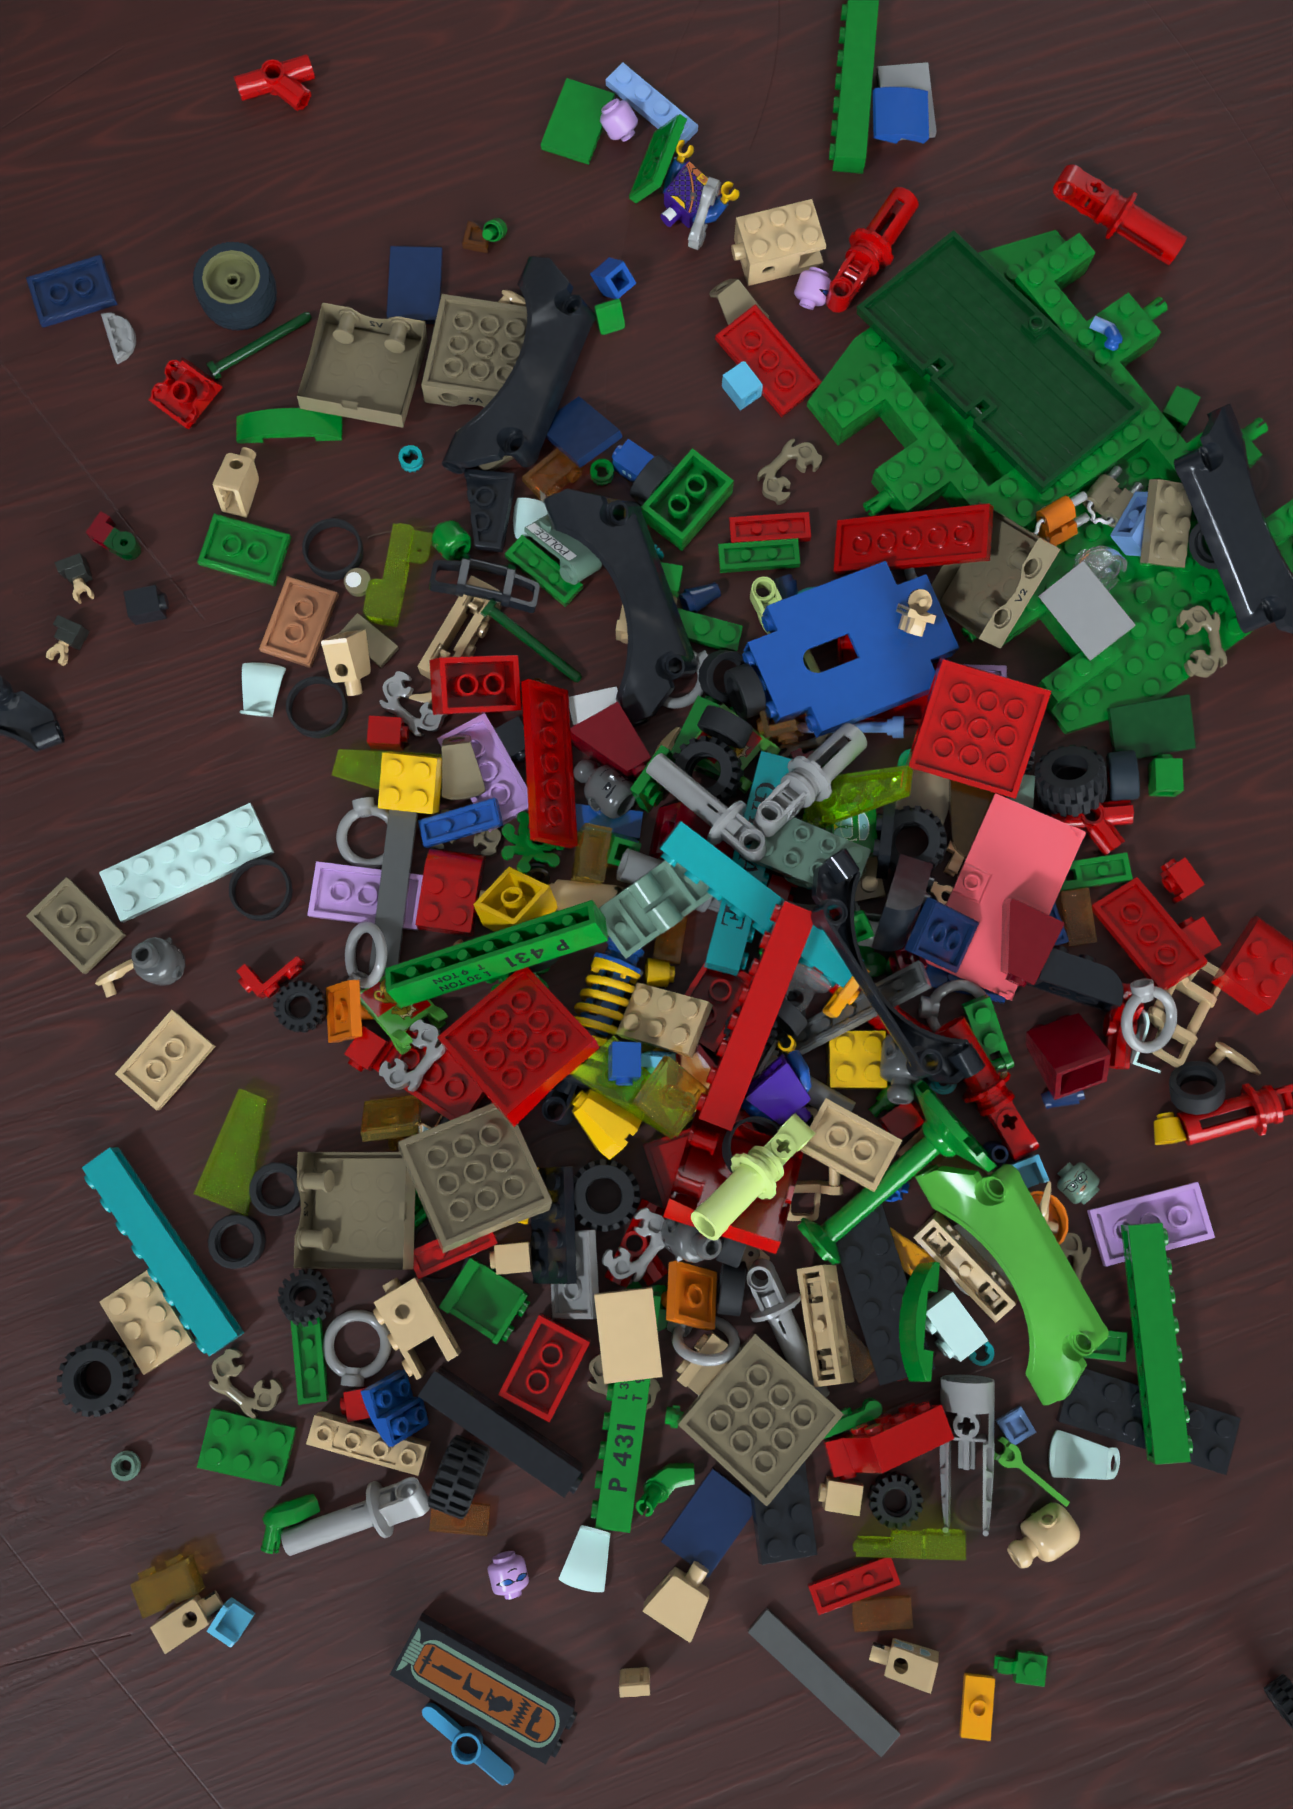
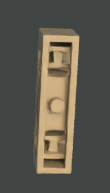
[417,575,502,680]
[913,1211,1018,1323]
[797,1265,854,1387]
[306,1411,431,1476]

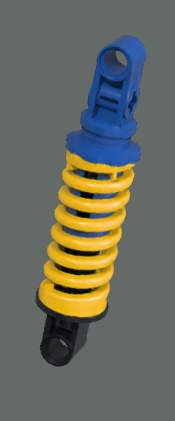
[542,937,644,1126]

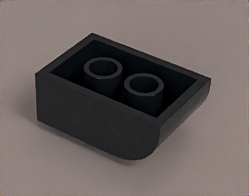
[871,854,935,951]
[1027,945,1124,1012]

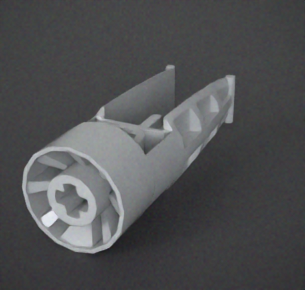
[939,1375,995,1536]

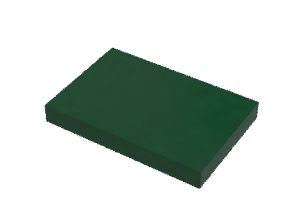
[1107,694,1196,759]

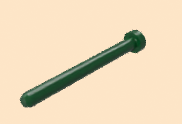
[206,312,312,380]
[480,598,582,683]

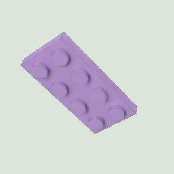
[437,713,528,832]
[308,861,423,931]
[1087,1182,1215,1266]

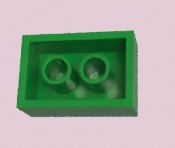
[641,448,734,551]

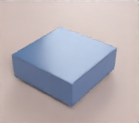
[995,1406,1037,1445]

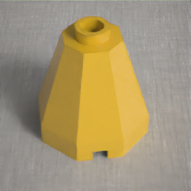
[572,1089,645,1160]

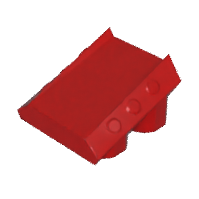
[148,357,223,429]

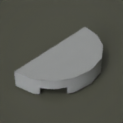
[101,313,136,364]

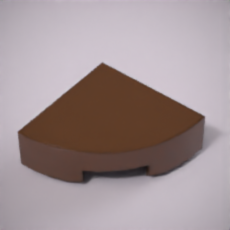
[462,220,489,253]

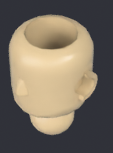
[1007,1503,1080,1568]

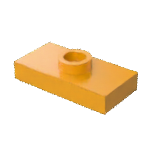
[822,969,870,1018]
[890,1227,936,1276]
[959,1673,995,1741]

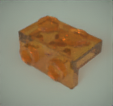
[522,448,583,504]
[757,710,804,745]

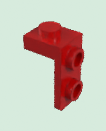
[236,956,305,999]

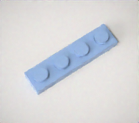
[606,62,698,145]

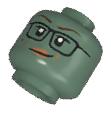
[1057,1162,1100,1205]

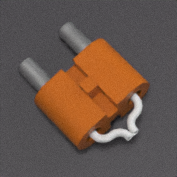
[1034,491,1090,546]

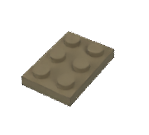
[1140,479,1192,568]
[26,877,126,974]

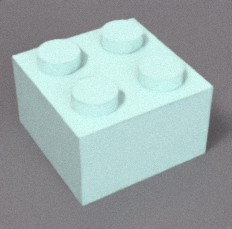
[925,1289,988,1362]

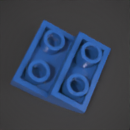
[873,87,929,144]
[361,1369,429,1447]

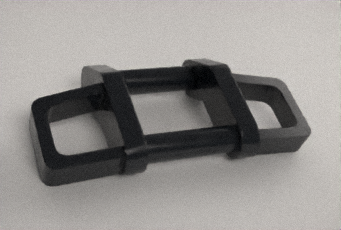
[429,554,540,613]

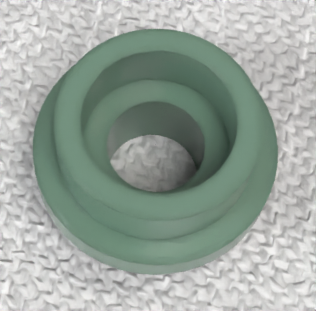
[111,1451,141,1481]

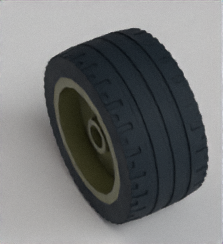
[193,242,277,331]

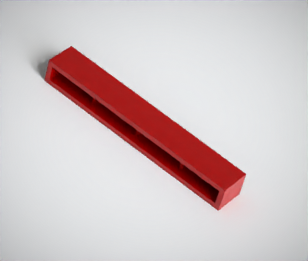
[695,900,813,1131]

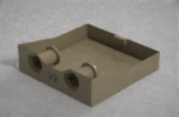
[422,294,527,407]
[297,303,428,428]
[931,502,1060,649]
[398,1103,552,1253]
[294,1152,415,1270]
[676,1333,844,1506]

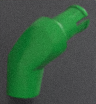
[636,1463,695,1517]
[261,1494,320,1554]

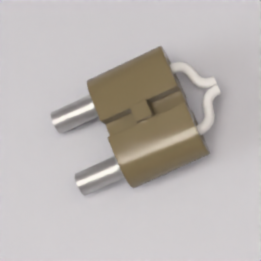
[1082,466,1143,528]

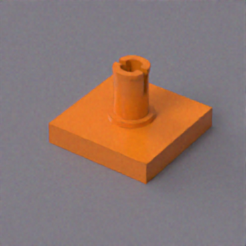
[326,980,374,1043]
[661,1261,717,1331]

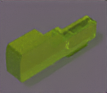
[363,523,433,627]
[853,1528,967,1560]

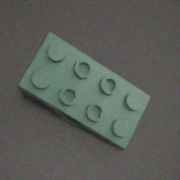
[749,817,871,888]
[599,860,712,959]

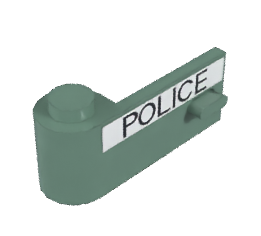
[524,514,602,585]

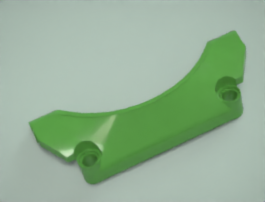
[914,1164,1108,1405]

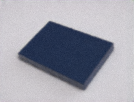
[386,246,443,324]
[26,254,118,328]
[546,396,623,468]
[904,897,979,973]
[661,1467,753,1578]

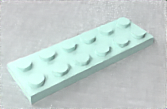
[99,803,274,923]

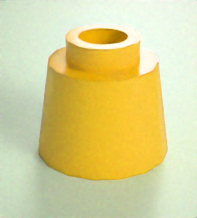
[644,958,675,987]
[1153,1112,1187,1145]

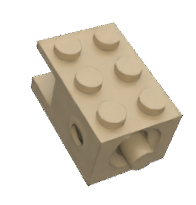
[731,199,826,286]
[373,1277,462,1380]

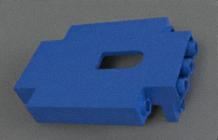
[742,561,959,738]

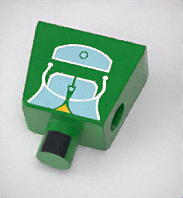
[813,800,877,858]

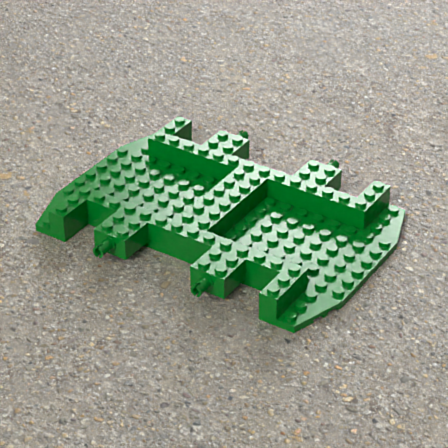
[807,230,1293,735]

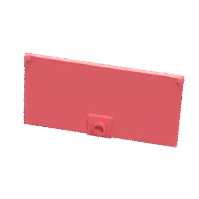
[925,793,1086,1001]

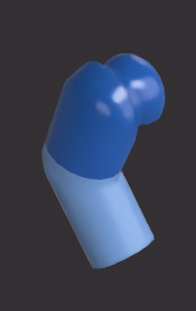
[1089,315,1123,351]

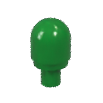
[482,218,507,242]
[869,1084,899,1117]

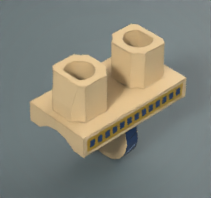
[896,589,936,637]

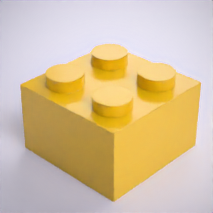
[378,752,442,814]
[473,867,558,932]
[826,1031,887,1090]

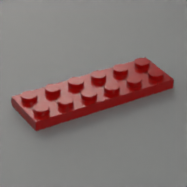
[834,503,994,575]
[521,679,578,848]

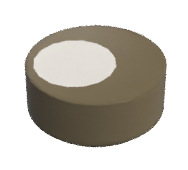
[344,568,372,597]

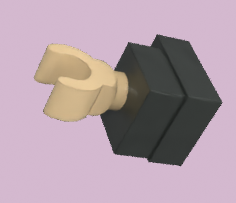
[54,553,94,604]
[46,615,89,666]

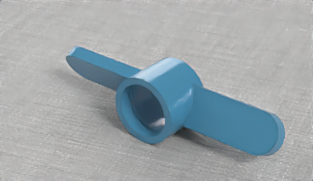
[422,1703,514,1785]

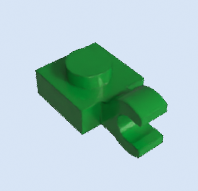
[993,1649,1048,1687]

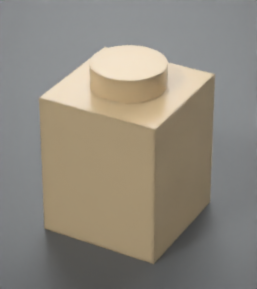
[490,1242,532,1275]
[818,1476,864,1516]

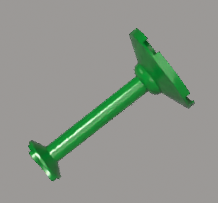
[797,1079,997,1265]

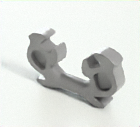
[688,177,721,250]
[380,671,448,737]
[379,1020,446,1092]
[602,1207,665,1282]

